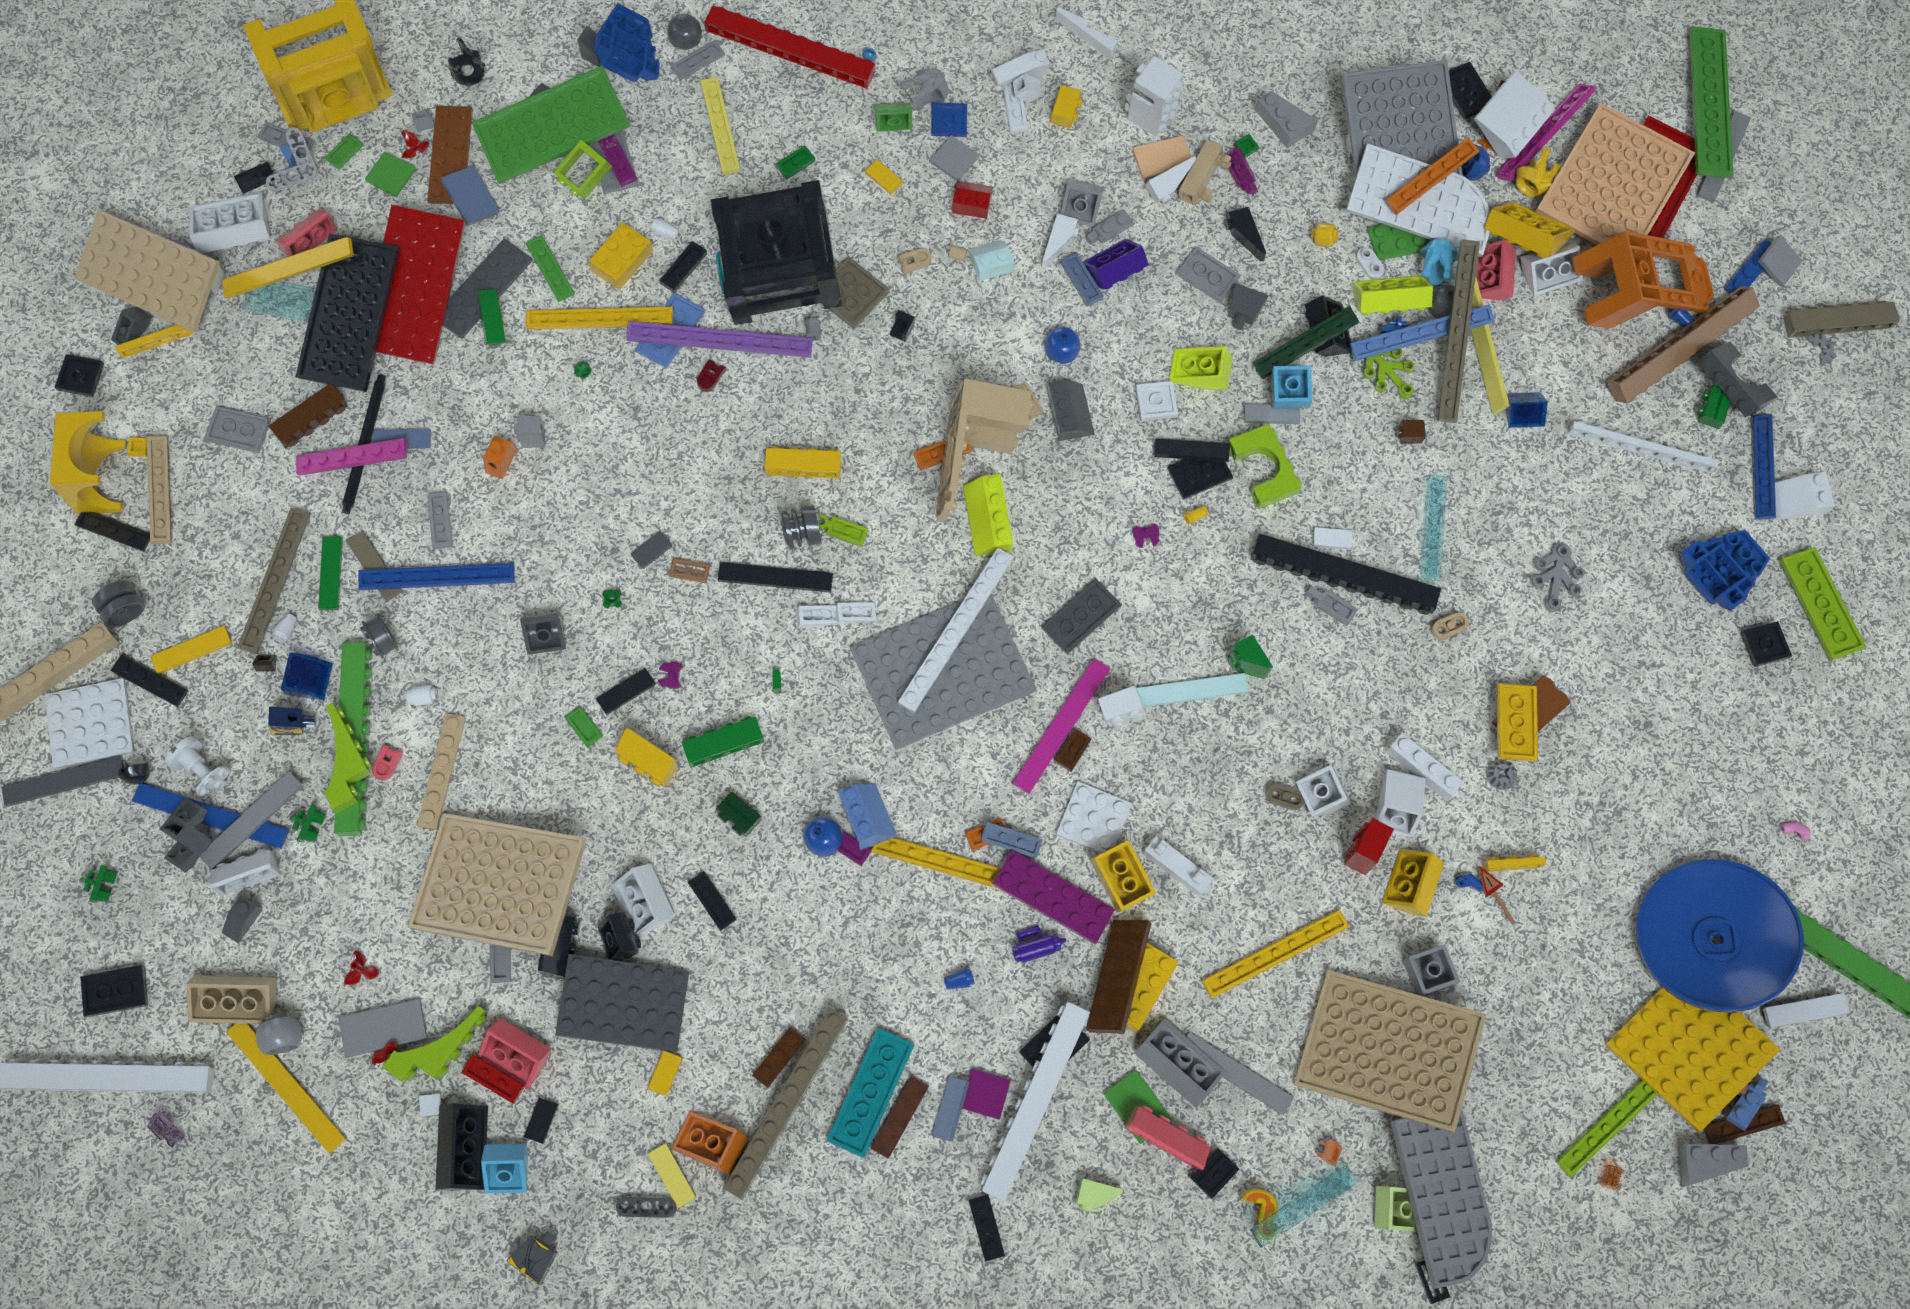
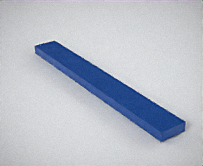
[358,563,515,590]
[132,783,289,849]

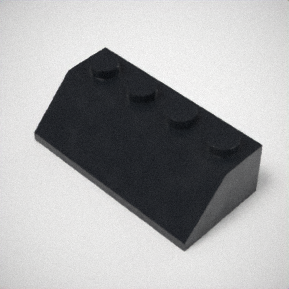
[435,1103,488,1191]

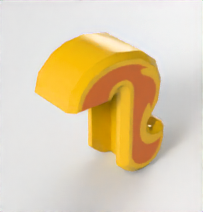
[1240,1189,1278,1240]

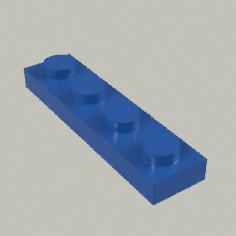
[1724,239,1771,294]

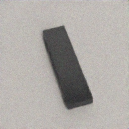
[1154,438,1230,462]
[74,512,150,552]

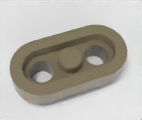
[1266,784,1305,810]

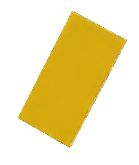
[1497,683,1538,762]

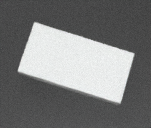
[1313,527,1352,550]

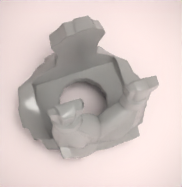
[900,69,950,111]

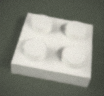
[1136,381,1178,421]

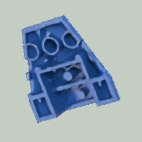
[594,3,660,82]
[1681,530,1770,611]

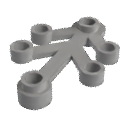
[1532,543,1585,612]

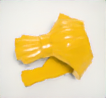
[1516,147,1561,197]

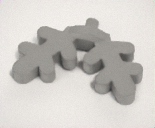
[1808,334,1837,366]

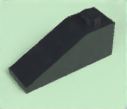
[1225,207,1266,262]

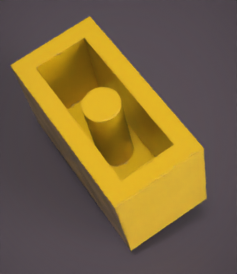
[1051,85,1083,128]

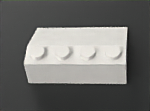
[1474,71,1555,159]
[189,192,270,254]

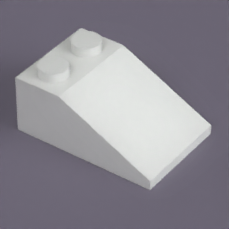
[1773,472,1835,520]

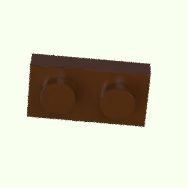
[1055,729,1092,772]

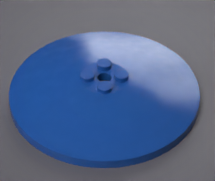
[1636,859,1804,1013]

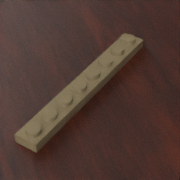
[238,508,310,654]

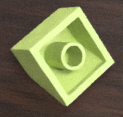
[1375,1186,1418,1232]

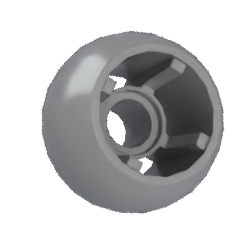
[256,1013,302,1055]

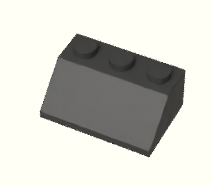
[1047,379,1095,441]

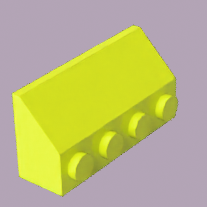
[1352,275,1433,315]
[963,474,1013,556]

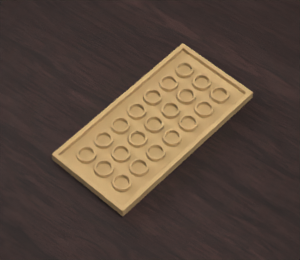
[75,210,220,332]

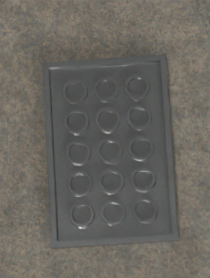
[555,954,689,1053]

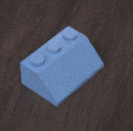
[838,784,897,850]

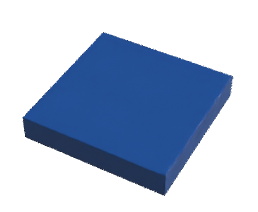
[931,103,967,137]

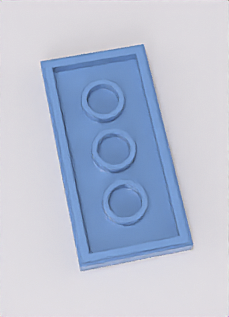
[635,293,705,369]

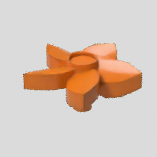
[1477,135,1495,151]

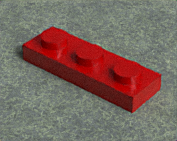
[461,1055,525,1104]

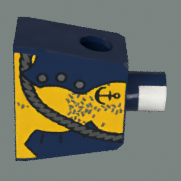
[268,707,315,736]

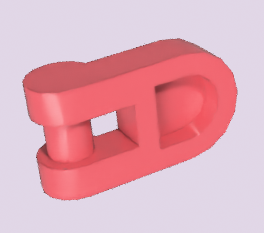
[372,744,403,781]

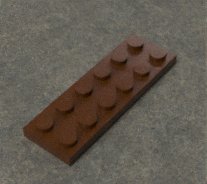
[1086,920,1151,1034]

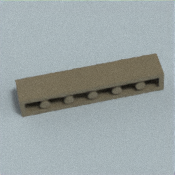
[1783,301,1899,338]

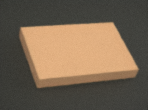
[1132,135,1192,180]

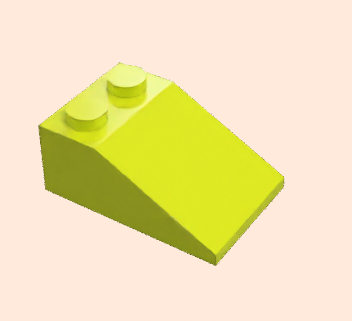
[1169,346,1233,390]

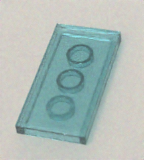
[242,281,316,323]

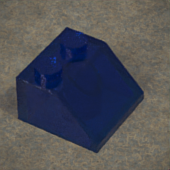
[281,652,333,701]

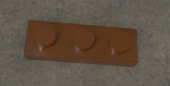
[752,1027,806,1088]

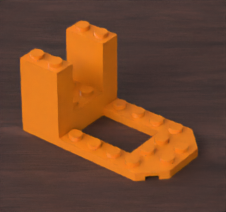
[1572,231,1714,328]

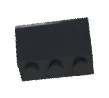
[1305,295,1352,357]
[537,915,580,980]

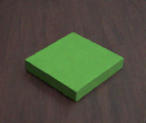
[365,151,416,197]

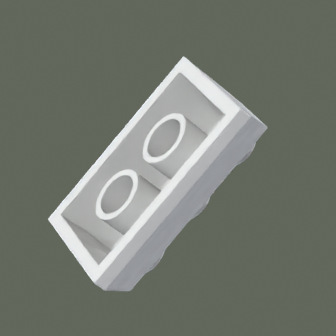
[1521,241,1583,296]
[210,849,280,896]
[611,864,675,937]

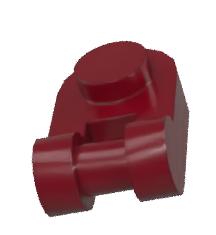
[697,359,726,392]

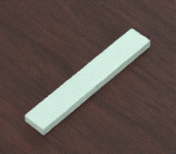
[1136,673,1248,707]

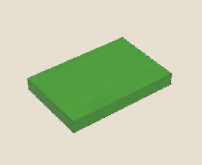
[1103,1070,1173,1144]

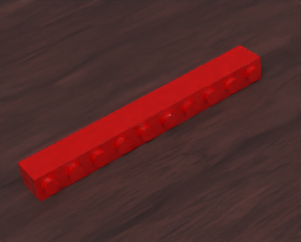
[704,5,875,89]

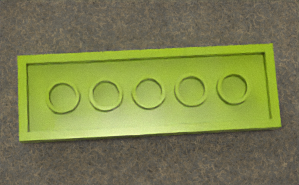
[1779,547,1866,661]

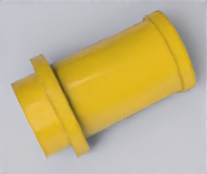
[1183,505,1209,525]

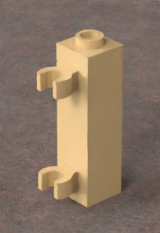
[1179,140,1231,206]

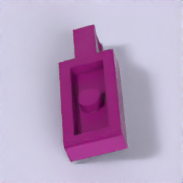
[1227,147,1258,195]

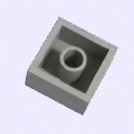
[1403,944,1461,997]

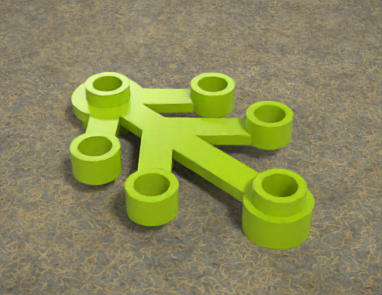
[1363,349,1415,399]

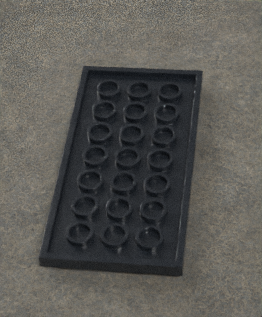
[295,233,400,393]

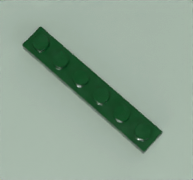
[1253,306,1360,379]

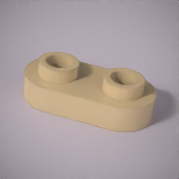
[1431,613,1469,640]

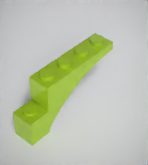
[323,703,371,814]
[382,1006,487,1083]

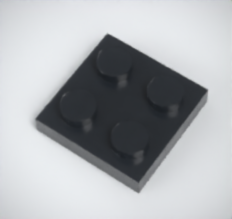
[54,354,104,397]
[1741,621,1792,667]

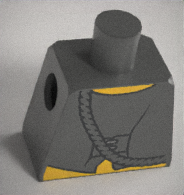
[507,1231,557,1286]

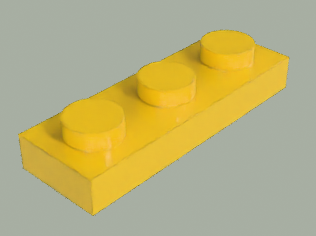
[1483,854,1546,872]

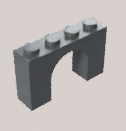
[1698,342,1778,418]

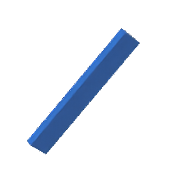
[1753,414,1776,520]

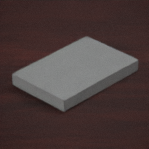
[1175,247,1241,303]
[204,406,271,453]

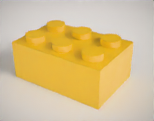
[588,222,653,290]
[1090,840,1156,912]

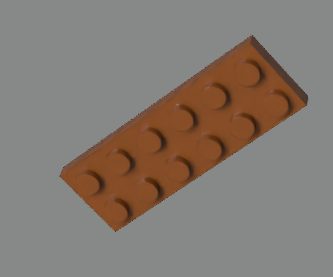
[427,106,473,204]

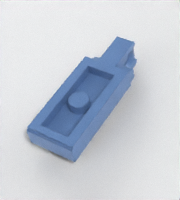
[1726,1078,1768,1131]

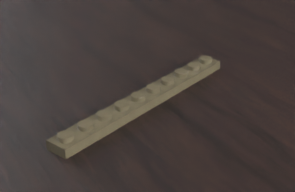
[1437,239,1480,423]

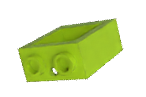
[553,140,612,199]

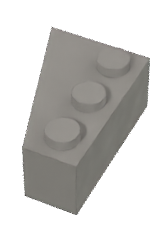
[1255,91,1318,148]
[1678,1144,1749,1187]

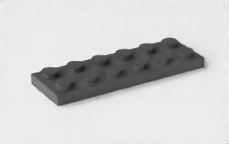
[443,239,533,339]

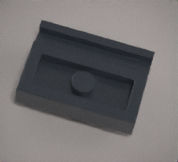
[1190,1148,1240,1199]

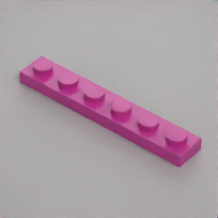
[296,438,407,476]

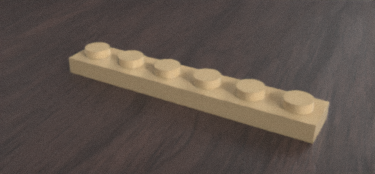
[147,436,171,544]
[417,713,466,830]

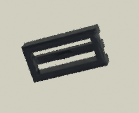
[1415,1260,1450,1304]

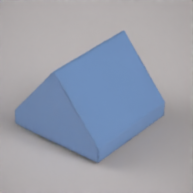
[280,145,300,167]

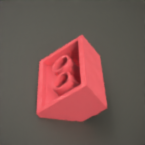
[276,208,337,257]
[1476,240,1516,301]
[478,1018,552,1090]

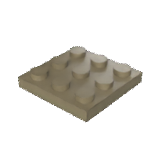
[817,257,890,329]

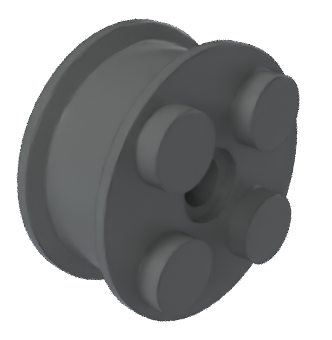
[360,613,399,659]

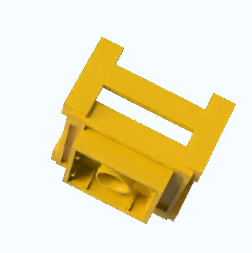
[243,0,393,133]

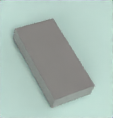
[490,945,511,983]

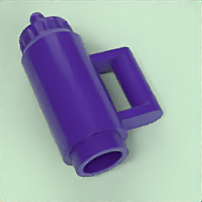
[1012,925,1066,963]

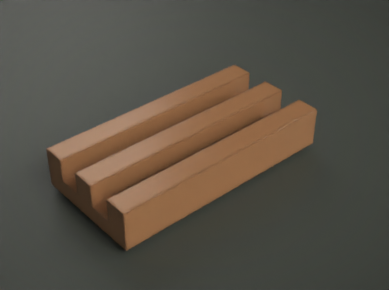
[669,558,711,584]

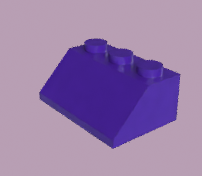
[1083,239,1149,290]

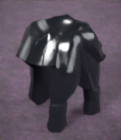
[448,38,486,86]

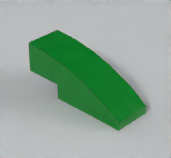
[477,289,505,345]

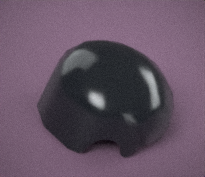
[118,762,150,785]

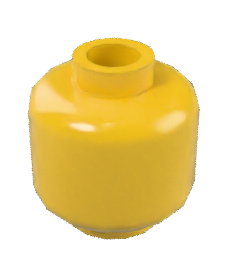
[1311,223,1339,247]

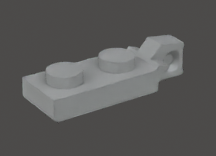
[1086,209,1134,245]
[1305,586,1358,626]

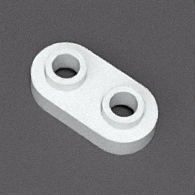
[1356,247,1384,280]

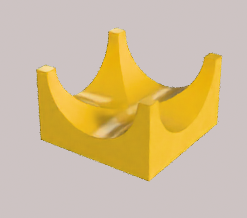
[50,411,127,514]

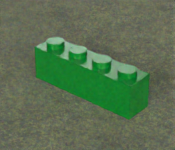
[681,716,764,768]

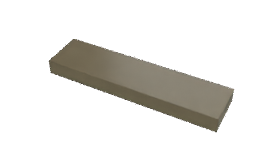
[346,531,403,602]

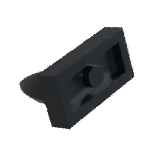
[234,161,275,194]

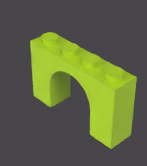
[1228,424,1302,509]

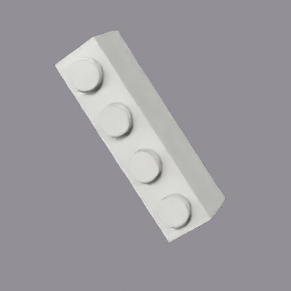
[1386,733,1464,801]

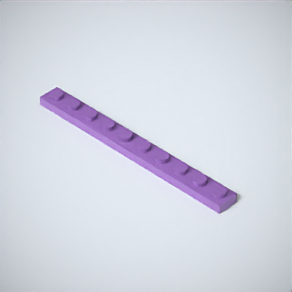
[627,321,813,358]

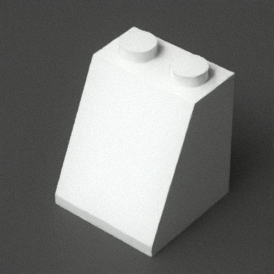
[1376,769,1426,837]

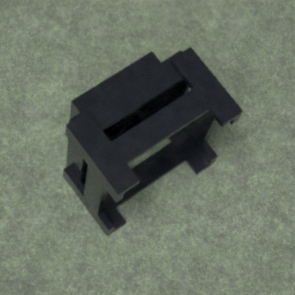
[710,180,842,325]

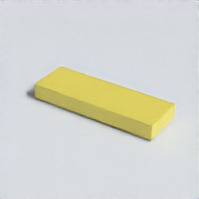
[648,1143,696,1209]

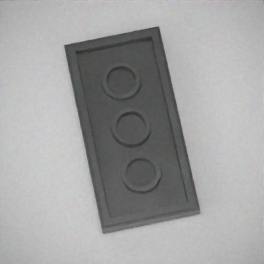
[1041,578,1122,655]

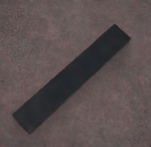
[718,562,833,593]

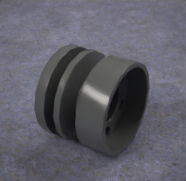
[781,505,821,549]

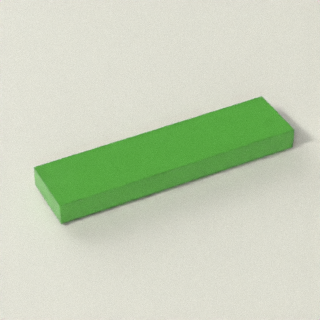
[526,235,575,302]

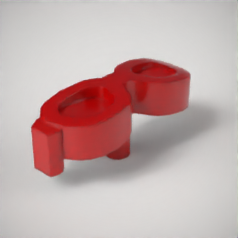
[371,1041,398,1065]

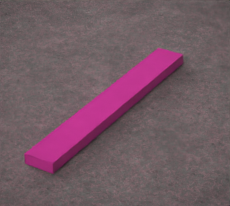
[1496,84,1595,181]
[1013,658,1110,794]

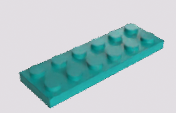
[827,1028,915,1158]

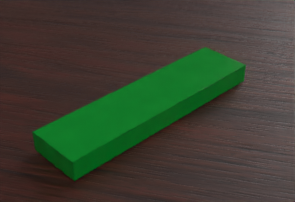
[318,536,343,611]

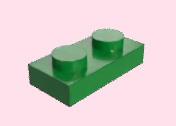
[776,145,815,180]

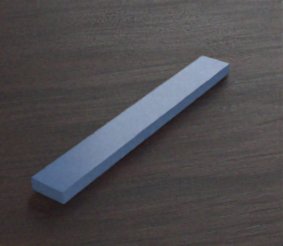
[1349,304,1495,361]

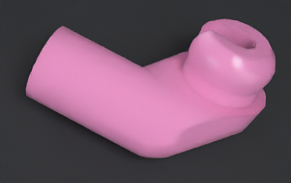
[1780,822,1811,840]

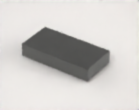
[631,531,672,569]

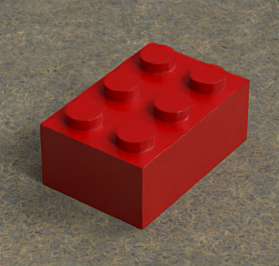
[1344,818,1394,876]

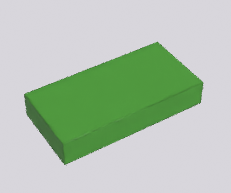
[325,133,364,170]
[564,706,603,748]

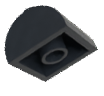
[598,912,641,961]

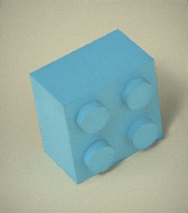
[1271,365,1312,409]

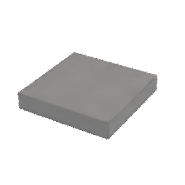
[929,135,979,182]
[1758,235,1803,287]

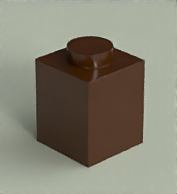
[1396,420,1426,444]

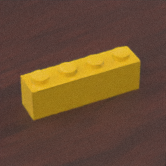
[765,446,841,479]

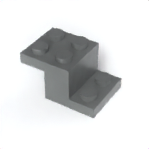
[160,797,212,873]

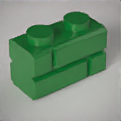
[1697,384,1731,429]

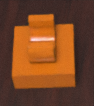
[1316,1139,1342,1167]

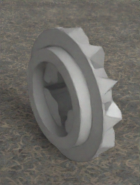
[1487,759,1518,790]

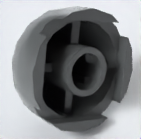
[667,14,702,50]
[1428,285,1454,318]

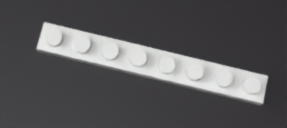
[1568,421,1719,474]

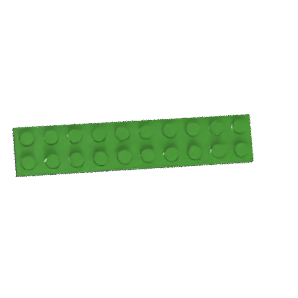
[1689,26,1734,179]

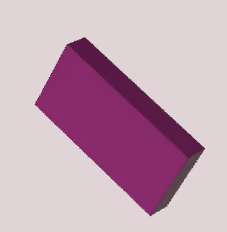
[838,831,872,867]

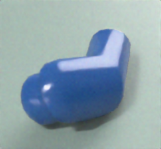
[1455,874,1483,892]

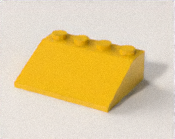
[1484,201,1576,258]

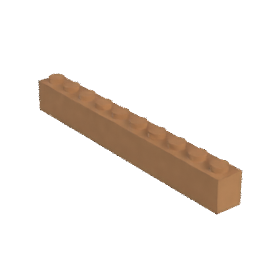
[1608,286,1760,403]

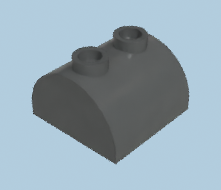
[520,612,566,655]

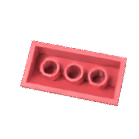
[1124,1105,1210,1170]

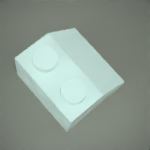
[968,240,1014,281]

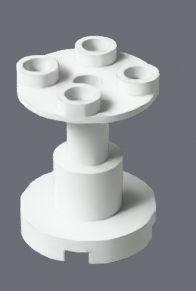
[165,736,230,799]

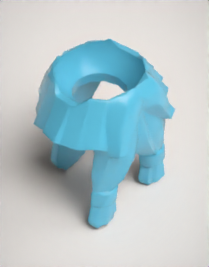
[1420,238,1459,287]

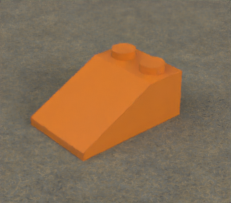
[671,1111,749,1176]

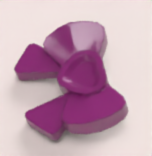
[1132,524,1160,548]
[658,662,683,689]

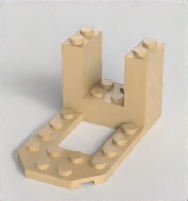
[936,378,1033,523]

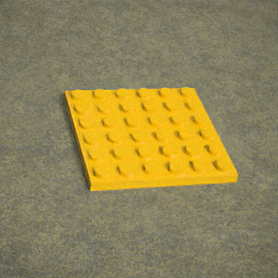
[1606,988,1781,1133]

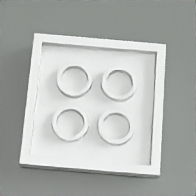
[1056,781,1132,853]

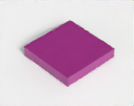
[962,1068,1011,1120]

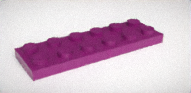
[992,850,1115,945]

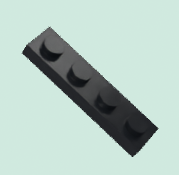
[110,654,189,708]

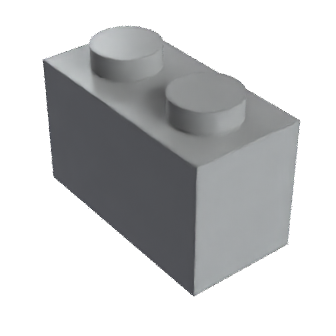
[514,416,545,448]

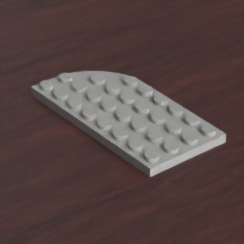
[1390,1110,1492,1289]

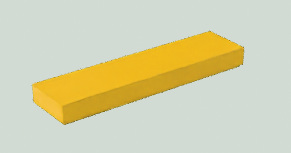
[115,325,194,358]
[150,626,232,674]

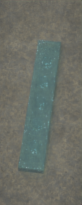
[1421,474,1447,582]
[1250,1165,1358,1248]

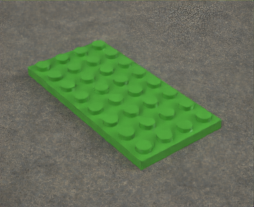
[471,66,631,184]

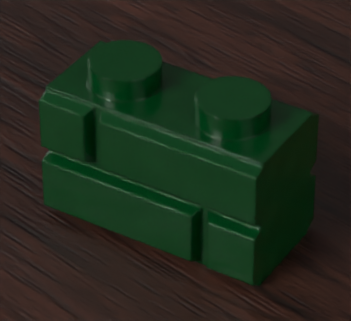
[716,792,762,837]

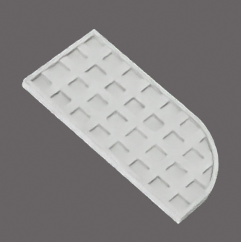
[1346,143,1490,257]

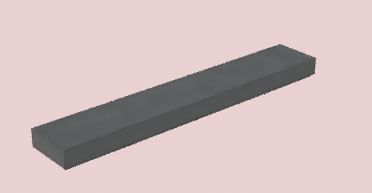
[1,756,124,807]

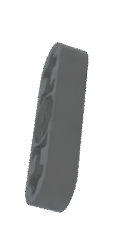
[616,1197,677,1218]

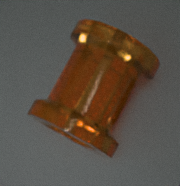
[1601,1165,1625,1191]

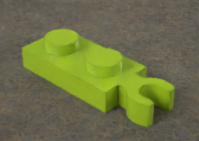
[818,515,869,547]

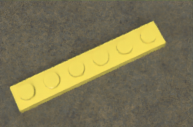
[700,77,740,175]

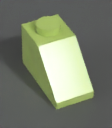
[1076,1179,1123,1212]

